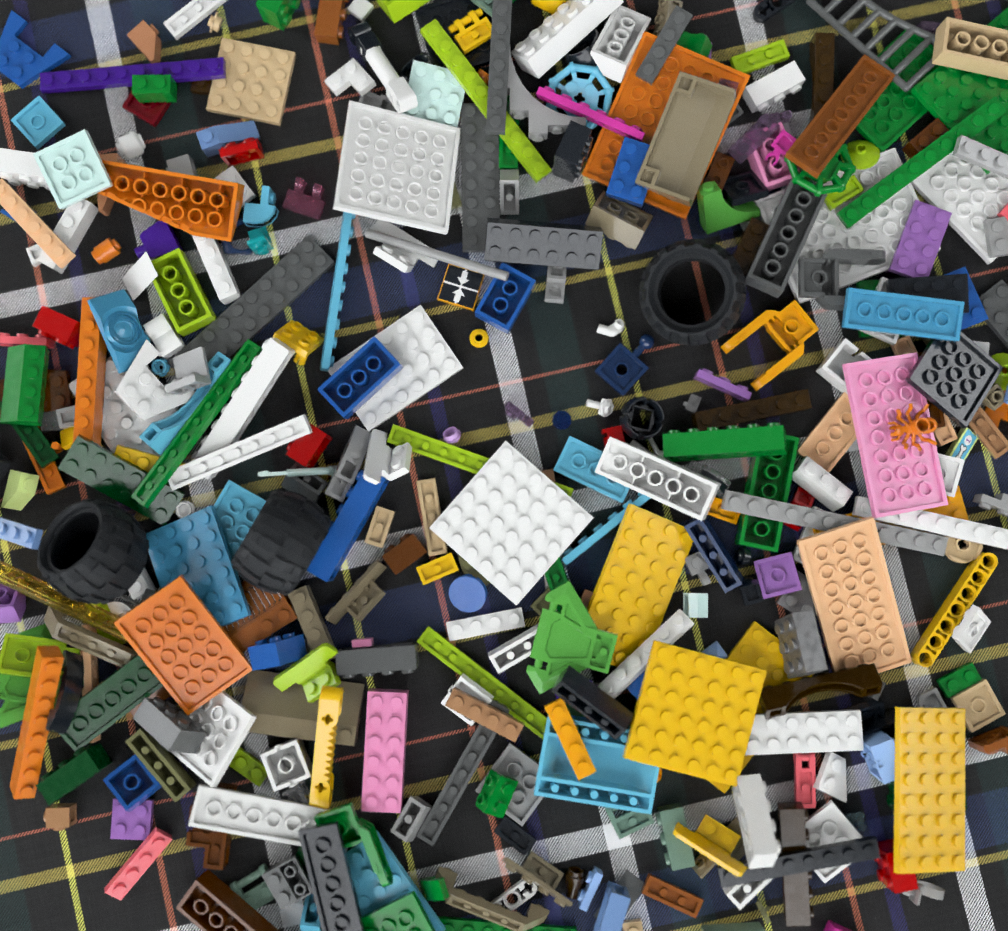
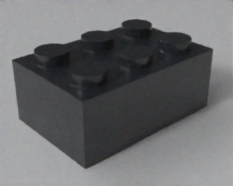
[552,120,594,183]

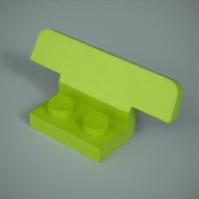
[273,643,341,703]

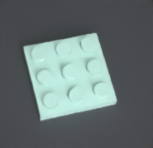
[402,60,465,127]
[33,129,114,209]

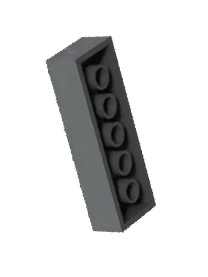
[745,178,827,298]

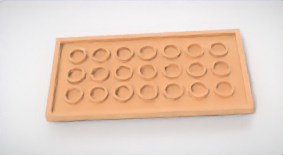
[796,516,912,673]

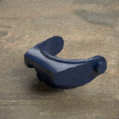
[221,218,253,255]

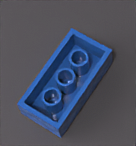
[317,336,404,420]

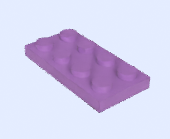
[888,200,952,278]

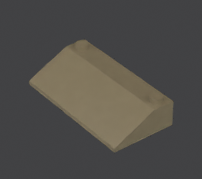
[635,71,736,207]
[241,670,365,746]

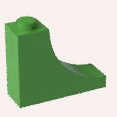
[697,181,761,234]

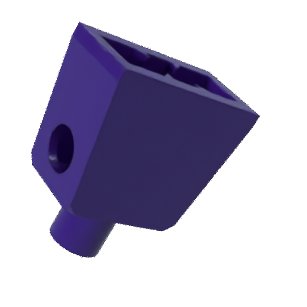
[134,220,184,260]

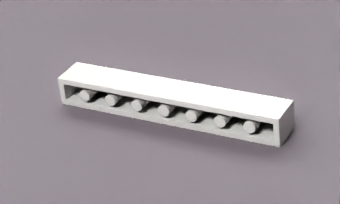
[191,338,295,479]

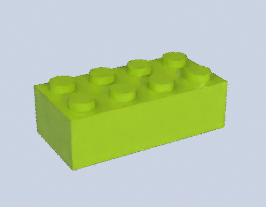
[151,248,217,337]

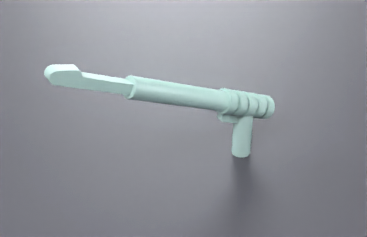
[257,465,354,489]

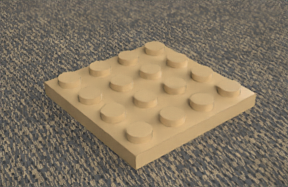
[206,38,296,126]

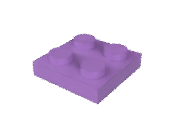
[753,552,803,599]
[110,797,154,840]

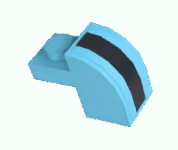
[243,186,279,228]

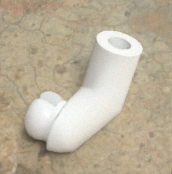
[596,319,625,337]

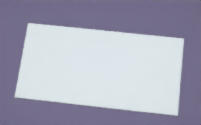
[122,252,158,301]

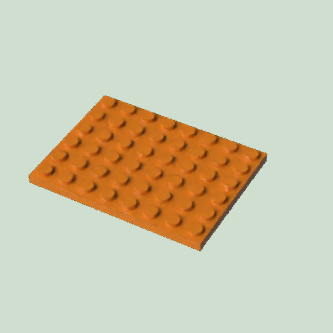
[582,31,750,220]

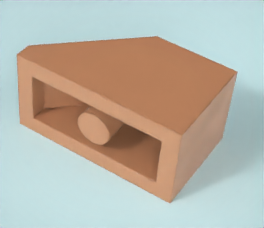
[126,20,161,63]

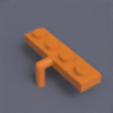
[23,426,67,495]

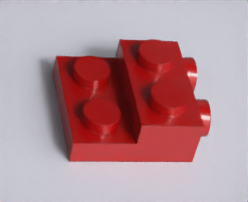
[219,137,265,167]

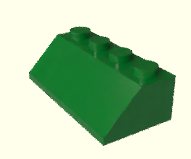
[0,344,50,426]

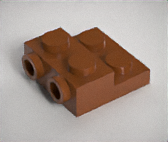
[967,725,1008,755]

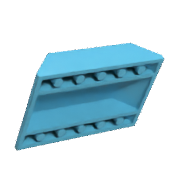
[533,715,659,814]

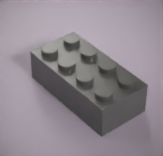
[336,642,419,678]

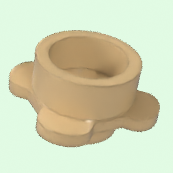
[207,11,223,33]

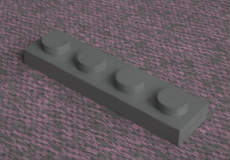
[635,5,693,86]

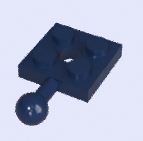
[595,334,654,397]

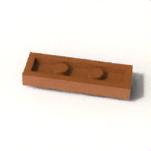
[641,873,704,919]

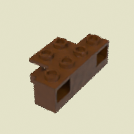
[185,783,238,870]

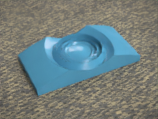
[87,289,155,374]

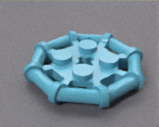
[545,61,615,129]

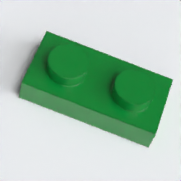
[936,662,982,698]

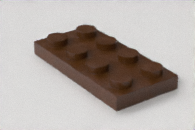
[0,371,74,417]

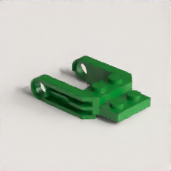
[314,802,393,887]

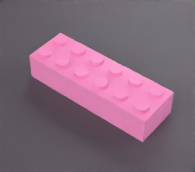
[361,688,409,813]

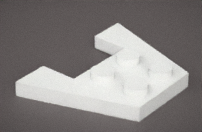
[115,339,195,421]

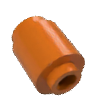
[91,237,121,265]

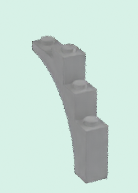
[507,48,586,142]

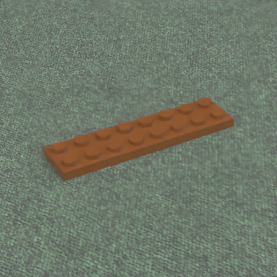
[784,54,896,179]

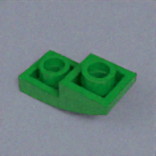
[419,876,449,901]

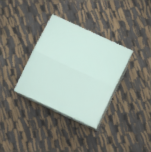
[683,593,708,618]

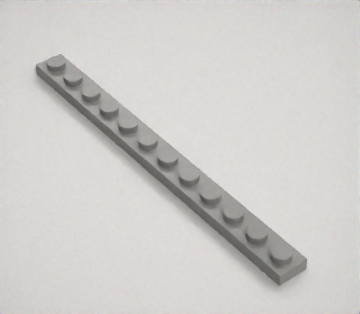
[721,489,949,556]

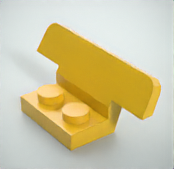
[673,814,747,877]

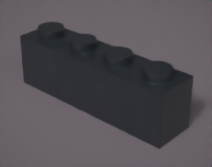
[551,665,634,740]

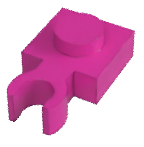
[765,129,797,166]

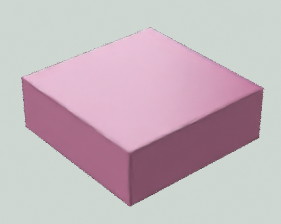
[352,637,374,648]

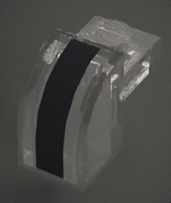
[687,461,731,499]

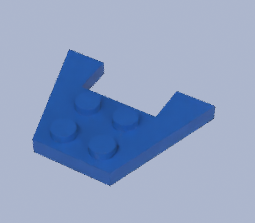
[0,10,72,89]

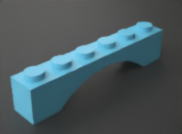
[139,351,231,456]

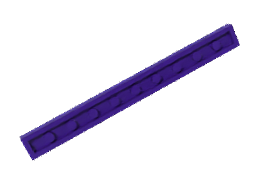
[40,57,226,94]

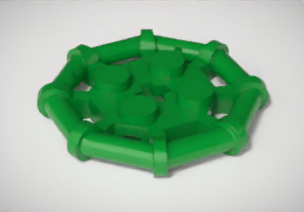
[784,135,856,197]

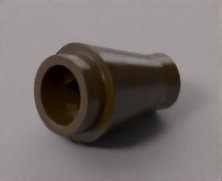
[565,866,585,899]

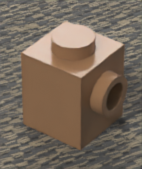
[43,803,77,831]

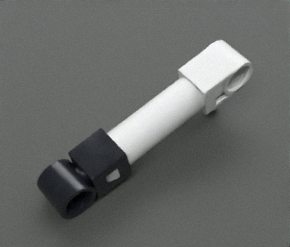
[348,21,418,114]

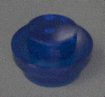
[552,411,571,430]

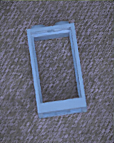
[593,881,631,931]

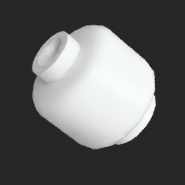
[115,131,146,159]

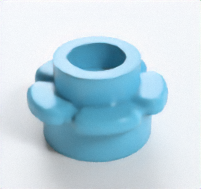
[151,358,170,377]

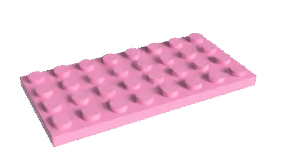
[842,352,948,518]

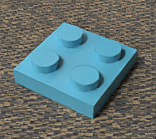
[11,96,66,149]

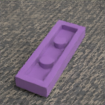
[693,369,752,402]

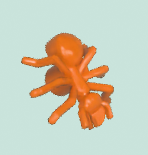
[887,403,938,451]

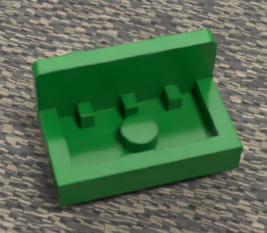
[476,769,518,818]

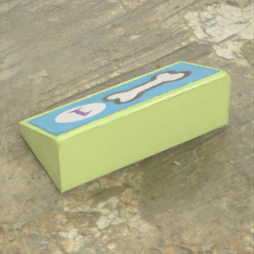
[945,427,978,460]

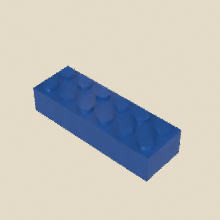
[307,469,390,582]

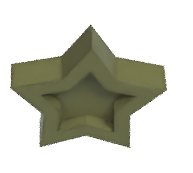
[755,901,771,924]

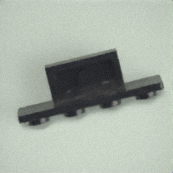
[843,697,900,736]

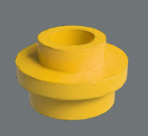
[470,329,489,348]

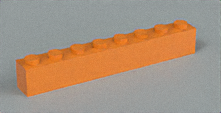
[73,297,107,446]
[10,646,64,800]

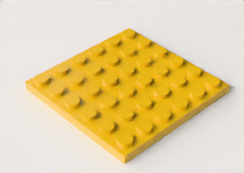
[622,640,767,787]

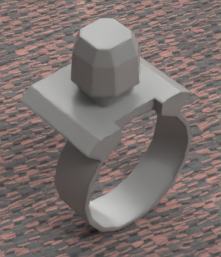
[902,880,945,905]

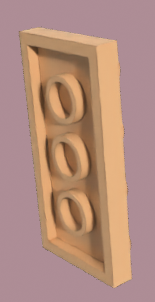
[797,392,857,473]

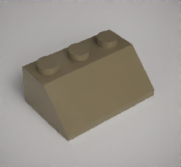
[585,190,653,250]

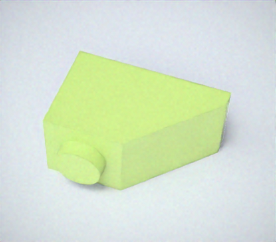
[1,469,39,511]

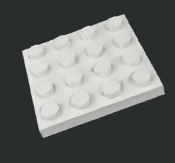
[170,691,257,787]

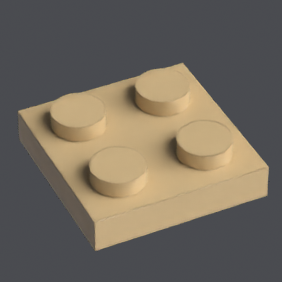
[950,679,1006,733]

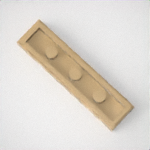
[416,478,448,556]

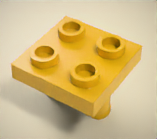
[272,320,324,365]

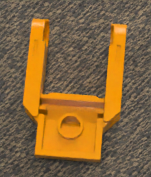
[720,300,819,391]

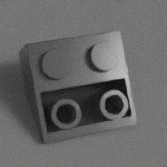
[262,856,313,910]

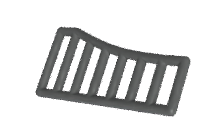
[806,0,936,92]

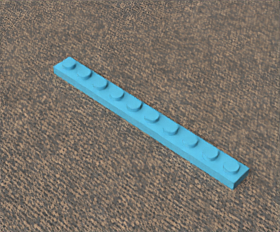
[320,212,356,371]

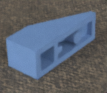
[196,120,261,157]

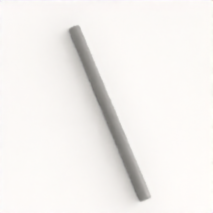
[365,228,509,281]

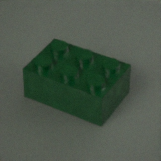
[36,743,113,805]

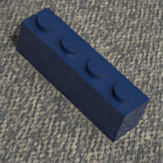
[684,517,744,593]

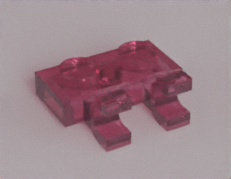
[282,177,325,220]

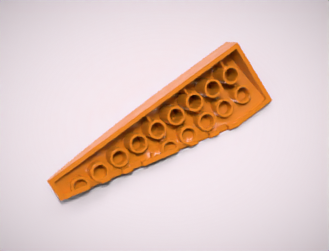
[99,160,245,242]

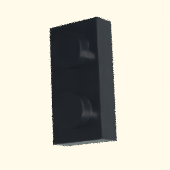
[494,814,537,856]

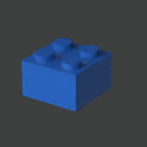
[248,632,307,671]
[103,755,162,812]

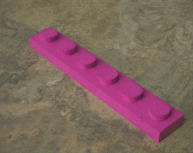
[536,86,645,142]

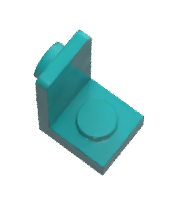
[247,226,274,255]

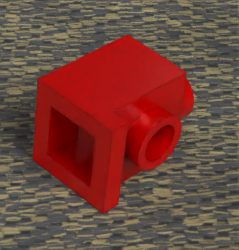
[601,425,625,446]

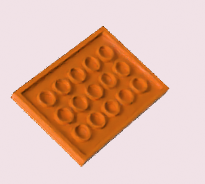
[113,575,252,716]

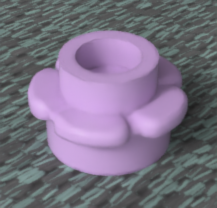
[443,427,461,444]

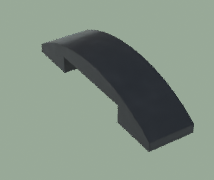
[45,650,84,734]

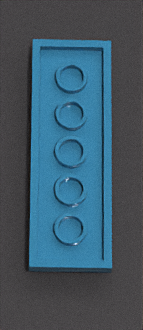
[841,288,965,342]

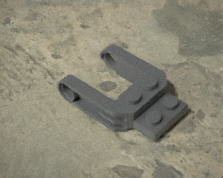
[798,248,886,311]

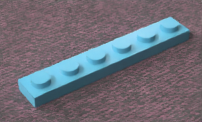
[562,493,651,566]

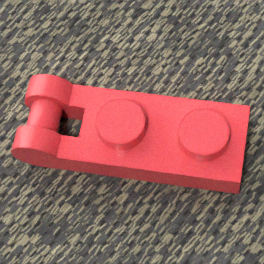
[793,753,816,808]

